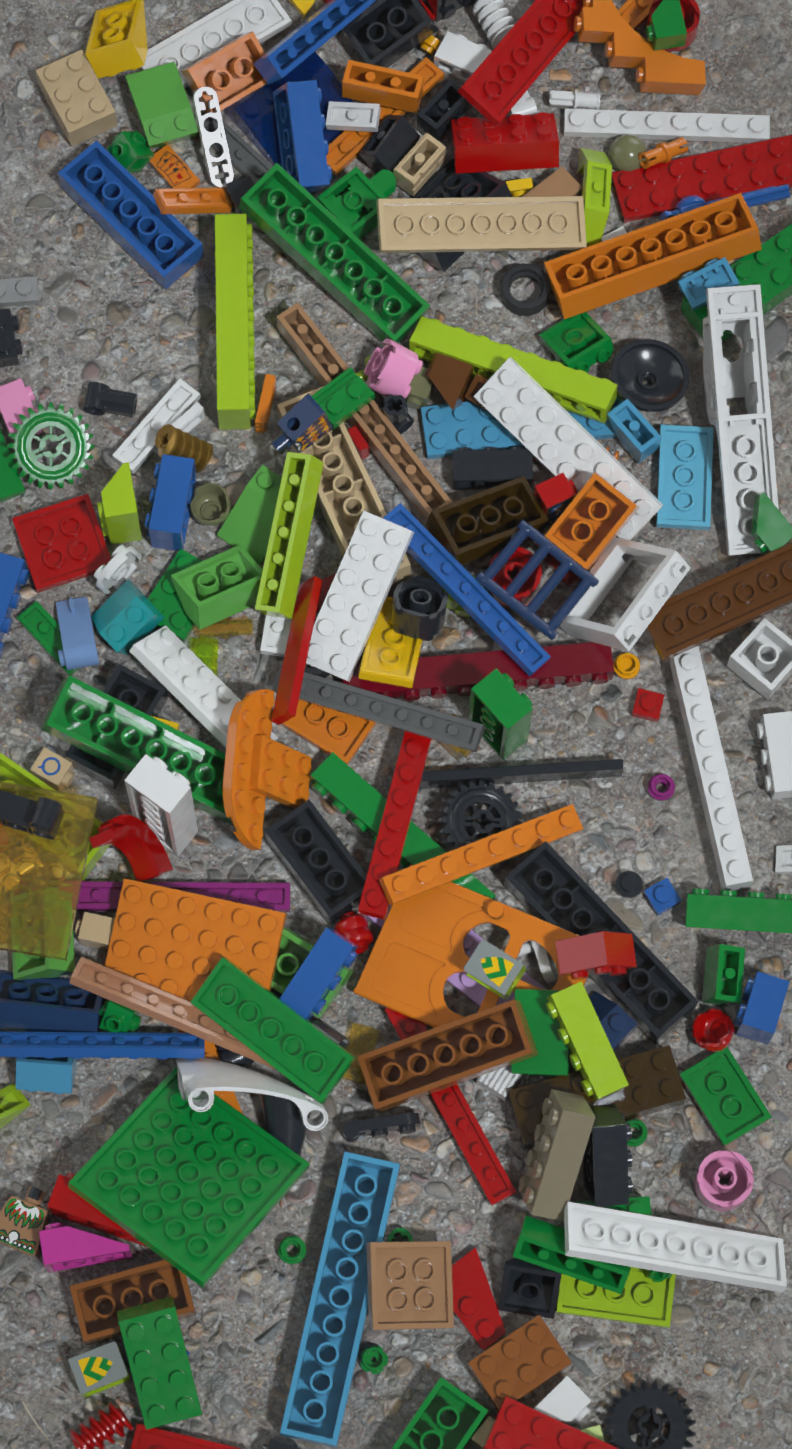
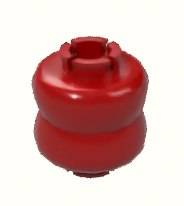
[334,912,373,954]

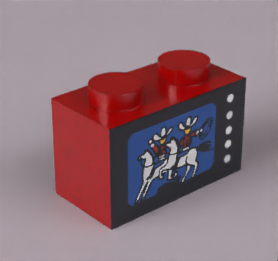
[534,473,577,526]

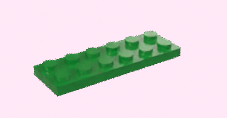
[190,957,356,1104]

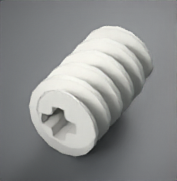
[473,0,514,48]

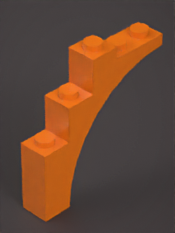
[574,0,706,95]

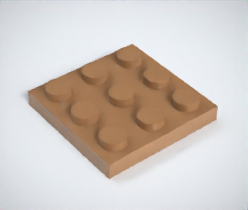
[367,1241,454,1330]

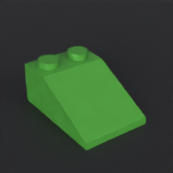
[125,62,199,150]
[217,464,282,566]

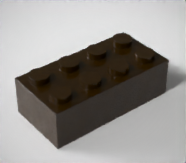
[425,476,549,565]

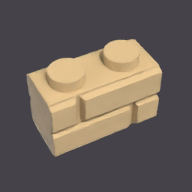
[393,133,446,196]

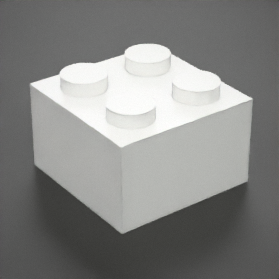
[727,618,792,700]

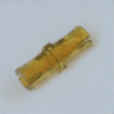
[198,618,253,639]

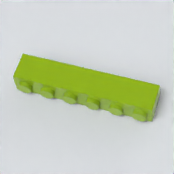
[255,452,324,619]

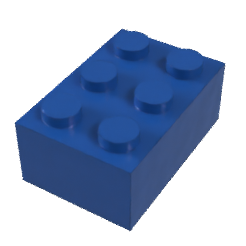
[145,454,197,551]

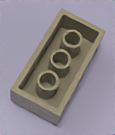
[518,1089,595,1221]

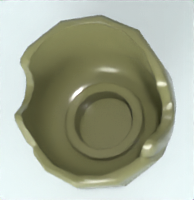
[607,134,647,172]
[190,483,231,526]

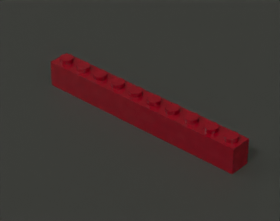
[342,642,614,701]

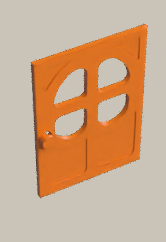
[353,865,589,1028]

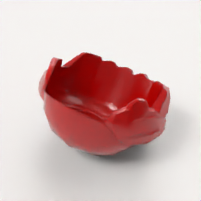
[692,1008,734,1052]

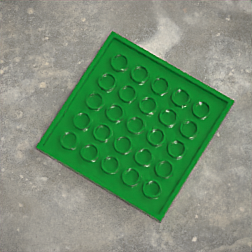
[68,1066,310,1288]

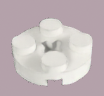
[94,545,142,594]

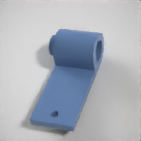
[56,597,99,671]

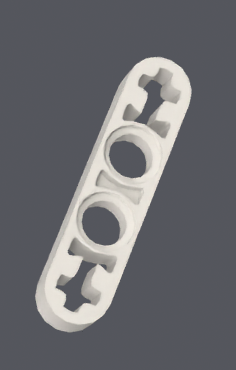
[193,87,233,188]

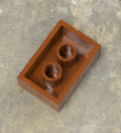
[467,1315,572,1412]

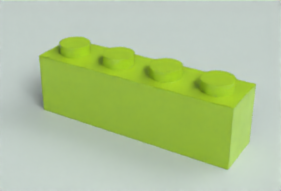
[546,981,629,1100]

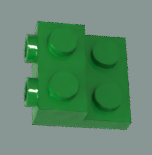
[539,312,614,373]

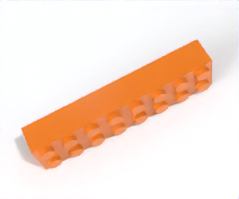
[544,193,762,319]

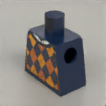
[271,393,333,455]

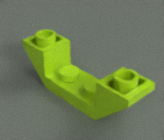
[577,148,612,247]

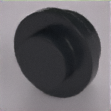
[615,871,643,898]

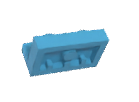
[678,257,740,311]

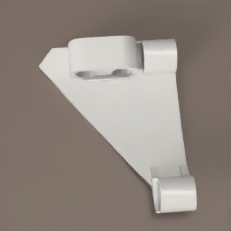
[176,1058,328,1131]

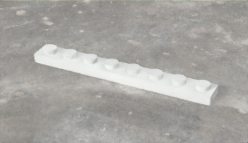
[564,108,770,143]

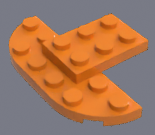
[223,689,312,851]

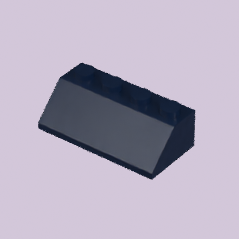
[0,971,105,1032]

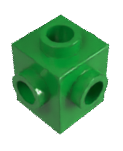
[107,131,154,173]
[99,1000,142,1033]

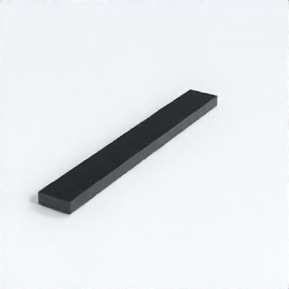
[419,759,624,789]

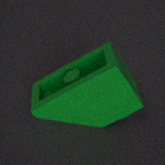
[646,0,687,51]
[751,492,792,554]

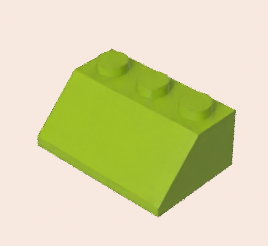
[97,462,142,545]

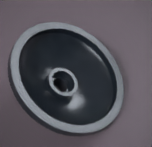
[611,339,690,412]

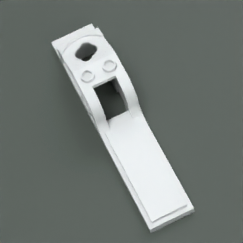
[703,284,779,556]

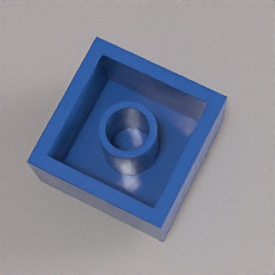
[734,971,790,1045]

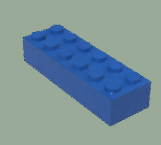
[58,140,204,290]

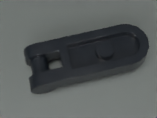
[343,1113,421,1143]

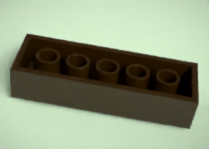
[507,1045,686,1150]

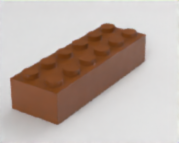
[357,999,539,1111]

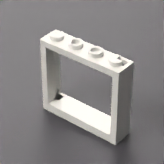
[560,537,691,652]

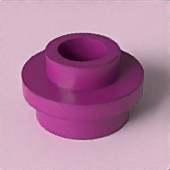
[648,774,675,801]

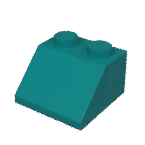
[91,579,165,655]

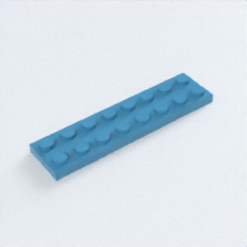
[421,394,623,460]

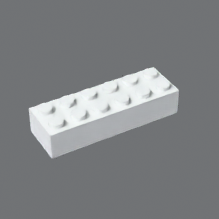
[124,754,198,856]

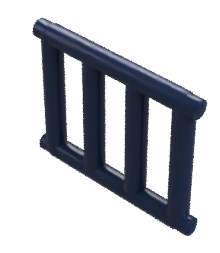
[475,520,599,640]

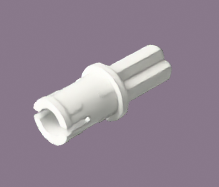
[549,89,600,109]

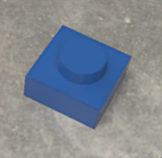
[643,878,682,916]

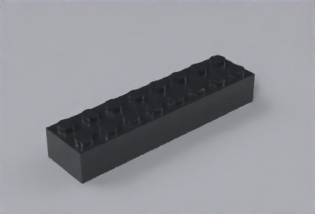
[504,841,699,1045]

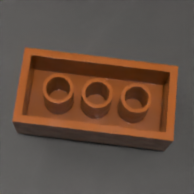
[69,1260,196,1346]

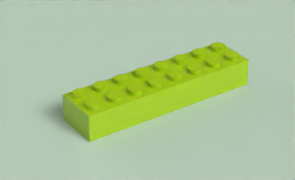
[215,214,256,430]

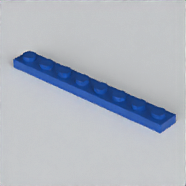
[383,503,551,677]
[0,1032,205,1060]

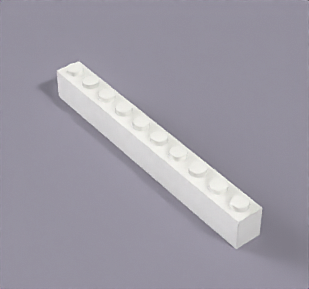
[669,646,753,891]

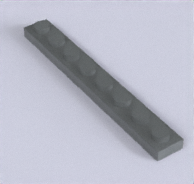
[272,665,485,753]

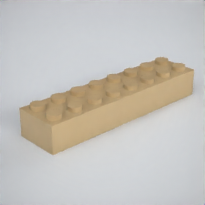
[277,385,411,584]

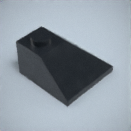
[498,1258,562,1319]

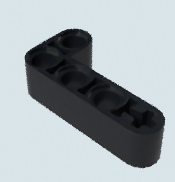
[0,790,64,840]

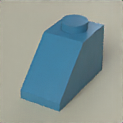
[607,398,662,464]

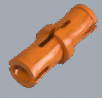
[638,137,688,169]

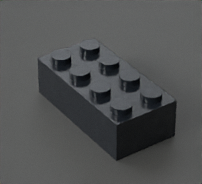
[65,664,168,790]
[265,799,367,925]

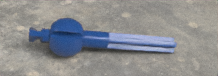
[660,184,790,221]

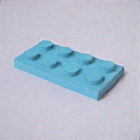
[656,425,714,530]

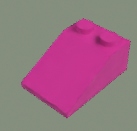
[39,1223,133,1273]

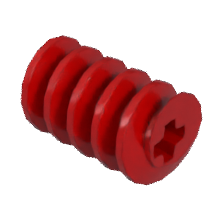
[69,1402,135,1449]

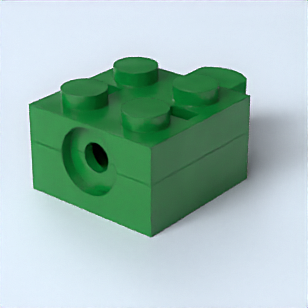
[317,166,396,240]

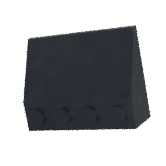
[411,158,512,272]

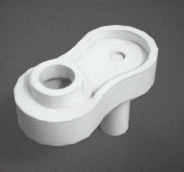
[518,941,558,984]

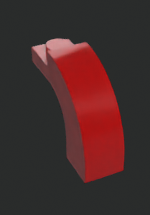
[89,814,173,882]

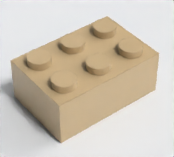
[36,50,118,147]

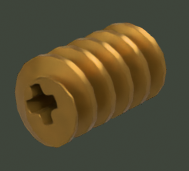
[155,424,213,474]

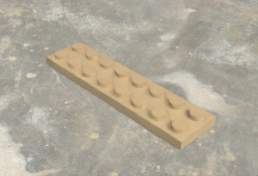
[376,196,587,253]

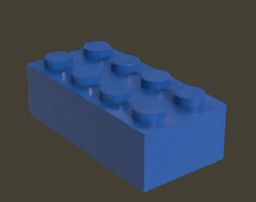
[273,80,332,193]

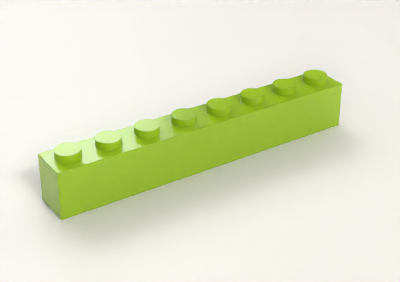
[409,316,618,424]

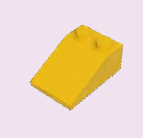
[85,0,148,79]

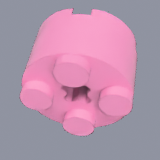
[363,339,423,399]
[694,1151,754,1212]

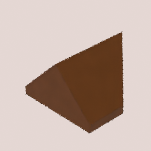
[425,353,474,410]

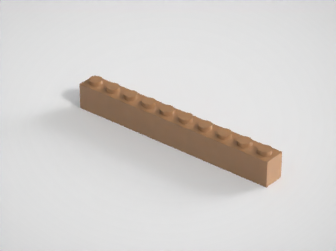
[276,302,452,522]

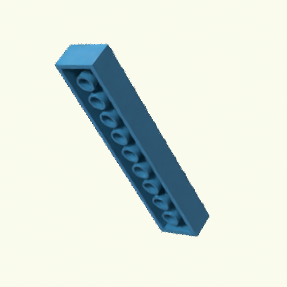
[280,1152,400,1449]

